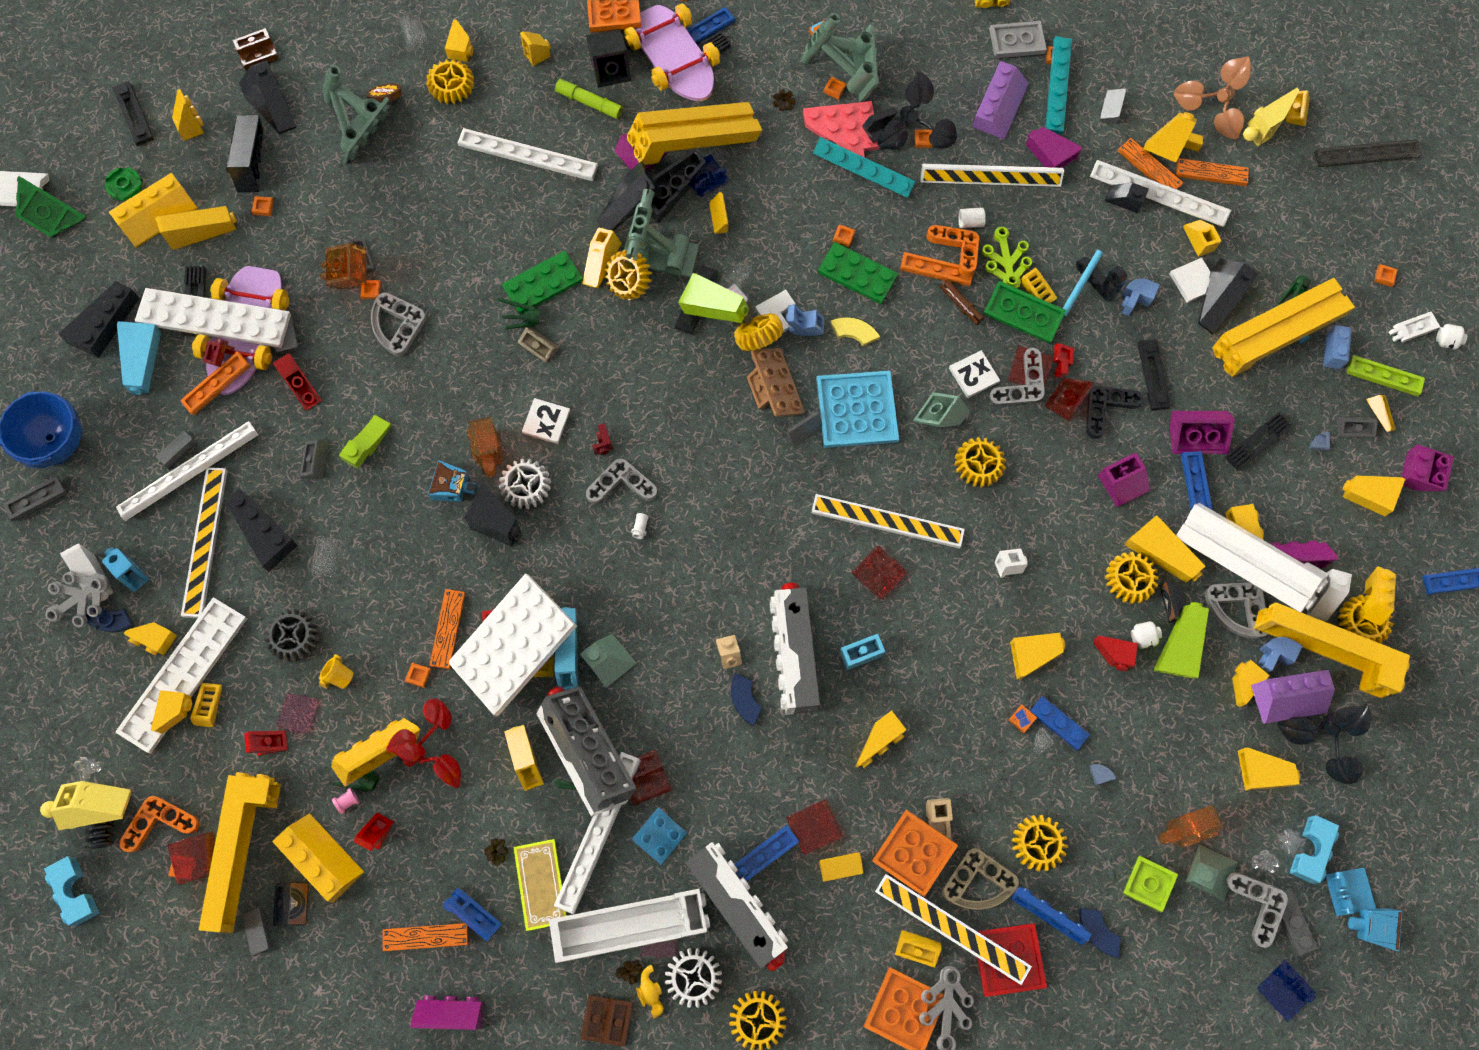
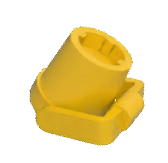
[319,654,353,689]

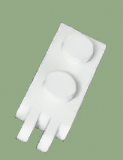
[1388,312,1440,343]

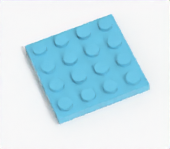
[816,371,899,448]

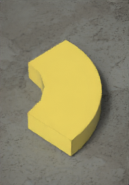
[830,318,880,346]

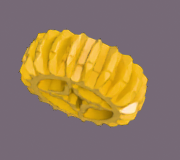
[426,58,474,105]
[605,250,652,300]
[734,313,784,351]
[954,437,1006,488]
[1105,552,1159,604]
[1338,595,1394,644]
[1012,815,1068,872]
[729,991,787,1050]

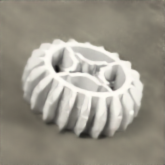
[499,458,551,510]
[665,948,722,1008]

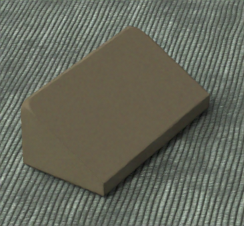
[517,327,560,363]

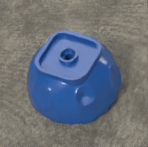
[0,391,83,468]

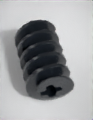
[85,822,114,849]

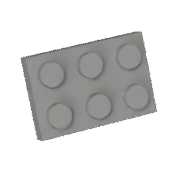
[989,21,1047,58]

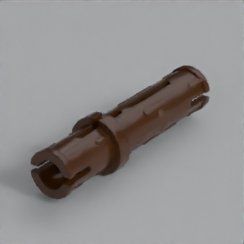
[939,279,985,325]

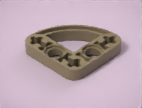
[942,848,1019,910]

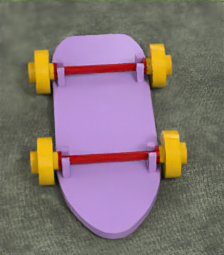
[624,3,720,101]
[192,266,289,395]

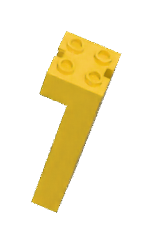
[627,102,762,165]
[1212,278,1355,377]
[1254,603,1410,698]
[199,772,281,933]

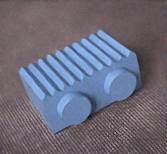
[1323,325,1352,369]

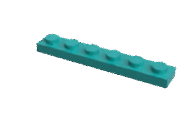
[1045,36,1072,134]
[813,137,916,198]

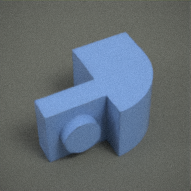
[1122,279,1160,316]
[786,304,824,336]
[1259,637,1302,673]

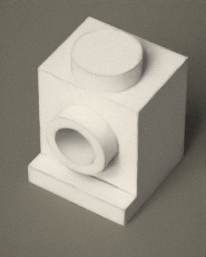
[995,549,1027,578]

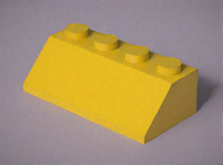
[109,173,198,248]
[331,718,420,786]
[272,813,364,903]

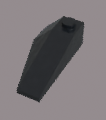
[239,61,296,134]
[597,162,662,231]
[1198,258,1258,334]

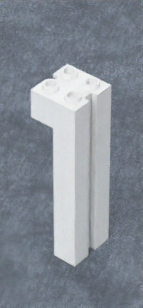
[1176,503,1329,612]
[549,889,710,963]

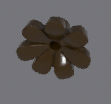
[773,89,796,111]
[484,838,508,866]
[615,960,642,984]

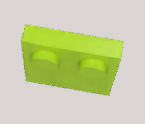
[1123,856,1178,913]

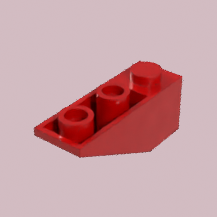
[273,353,322,410]

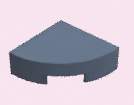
[1309,432,1330,451]
[1089,764,1116,785]

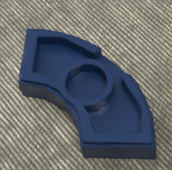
[86,605,134,632]
[731,673,762,726]
[1079,908,1121,958]

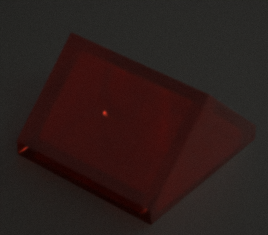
[1045,378,1094,422]

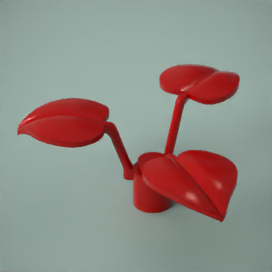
[386,698,461,789]

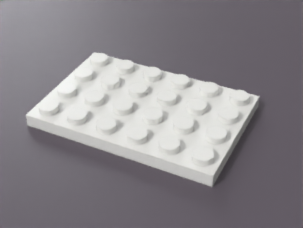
[449,574,577,716]

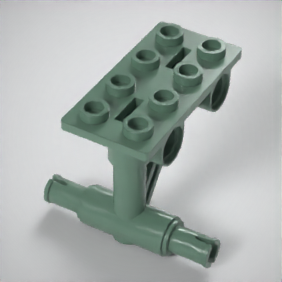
[800,13,879,102]
[323,65,390,164]
[624,189,699,278]

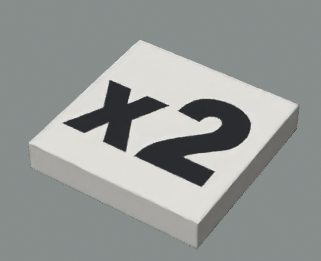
[949,350,1000,399]
[522,398,570,444]

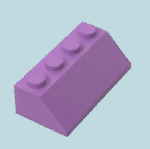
[972,61,1029,140]
[1251,670,1335,724]

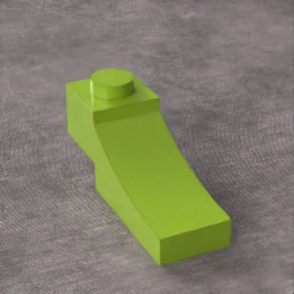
[339,415,392,469]

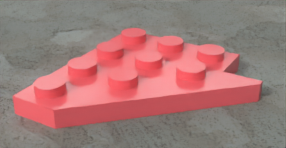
[803,101,880,157]

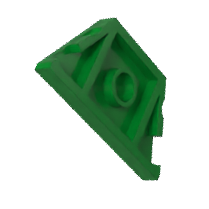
[15,176,87,237]

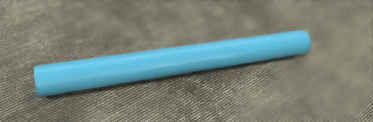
[1062,250,1103,317]

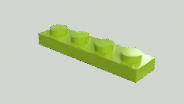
[1346,355,1425,397]

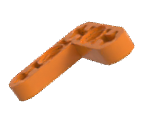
[926,225,979,277]
[120,796,199,853]

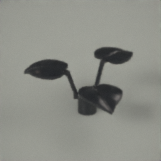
[877,71,957,150]
[1277,704,1371,784]

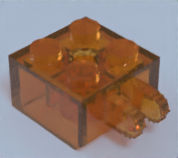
[320,243,366,289]
[467,416,503,478]
[1158,805,1224,847]

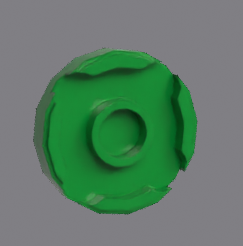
[105,167,143,201]

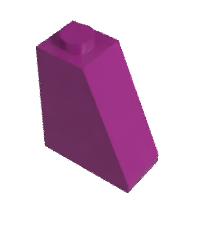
[1026,127,1083,168]

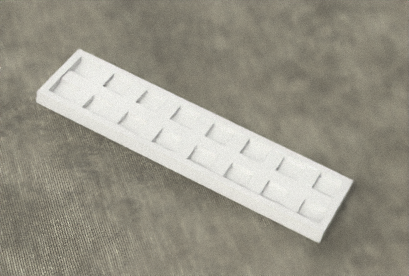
[135,288,291,348]
[116,597,247,754]

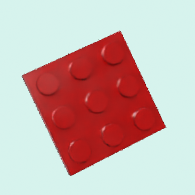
[977,923,1047,997]

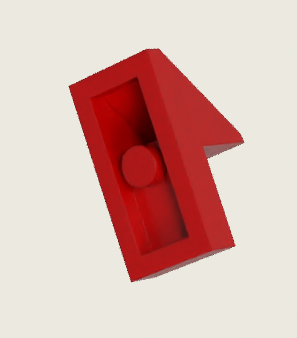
[244,730,288,756]
[354,813,394,851]

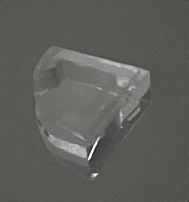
[1034,727,1054,755]

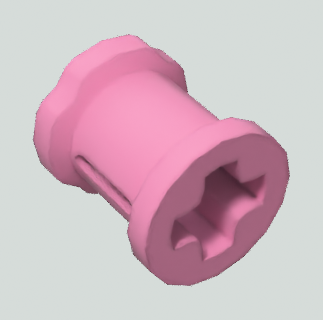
[332,788,360,814]

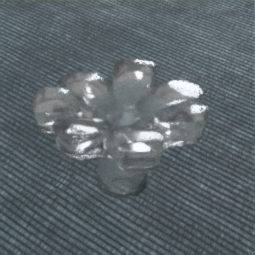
[74,756,103,779]
[1278,828,1306,856]
[1252,850,1280,873]

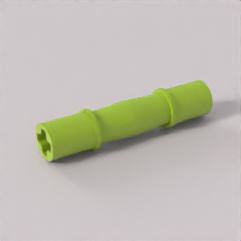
[555,78,623,120]

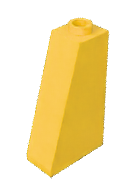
[155,206,237,250]
[1125,515,1205,583]

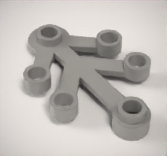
[45,571,109,627]
[919,966,974,1050]

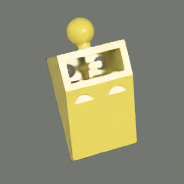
[1243,88,1299,146]
[40,781,131,830]

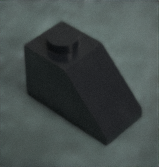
[1104,182,1149,214]

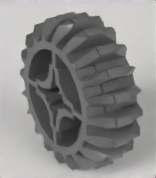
[263,609,319,662]

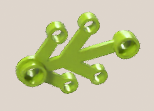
[982,227,1032,289]

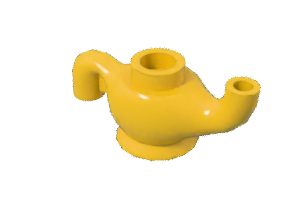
[636,965,664,1018]

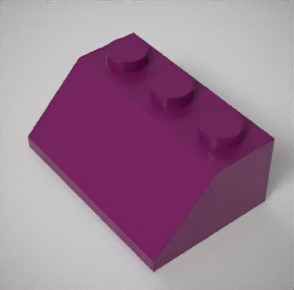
[1170,411,1235,454]
[1270,540,1338,570]
[410,995,484,1030]

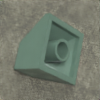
[913,392,970,427]
[580,634,637,688]
[1185,845,1238,901]

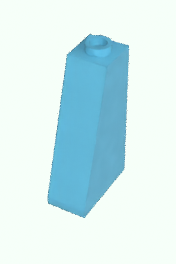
[117,321,161,395]
[555,607,578,690]

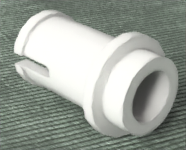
[631,513,649,539]

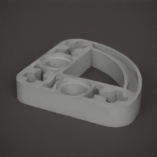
[371,293,426,356]
[1205,582,1267,639]

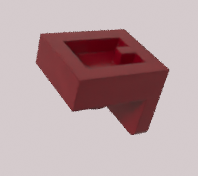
[203,339,235,367]
[592,423,613,455]

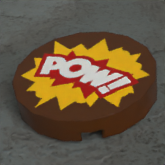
[366,83,402,103]

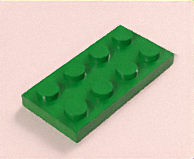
[817,242,898,305]
[501,250,583,315]
[983,281,1066,344]

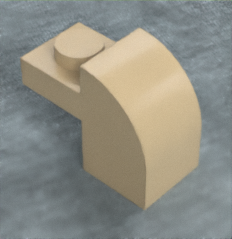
[926,798,953,839]

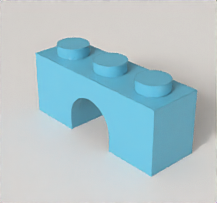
[1290,815,1339,884]
[44,856,100,926]

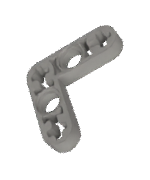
[989,348,1044,405]
[586,459,657,504]
[1226,872,1288,948]

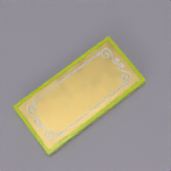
[514,839,567,931]

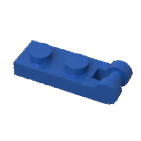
[443,889,502,941]

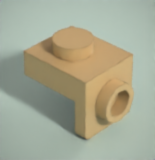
[716,635,742,669]

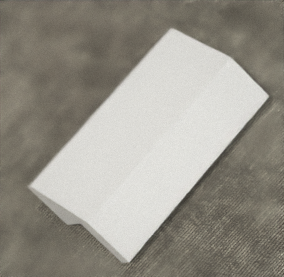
[0,171,49,206]

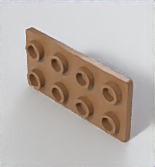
[747,348,805,417]

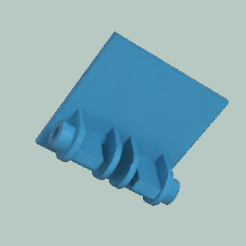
[632,807,687,865]
[1325,868,1376,916]

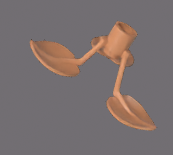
[1174,56,1251,139]

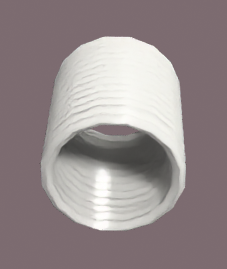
[959,207,985,229]

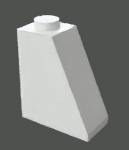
[60,543,114,602]
[1307,569,1352,622]

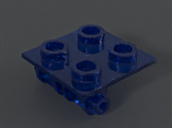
[692,154,730,198]
[1257,960,1316,1022]

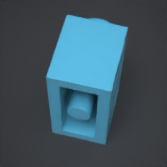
[839,634,886,670]

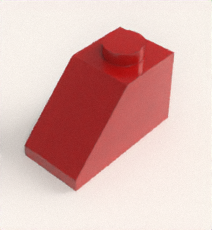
[1093,635,1138,671]

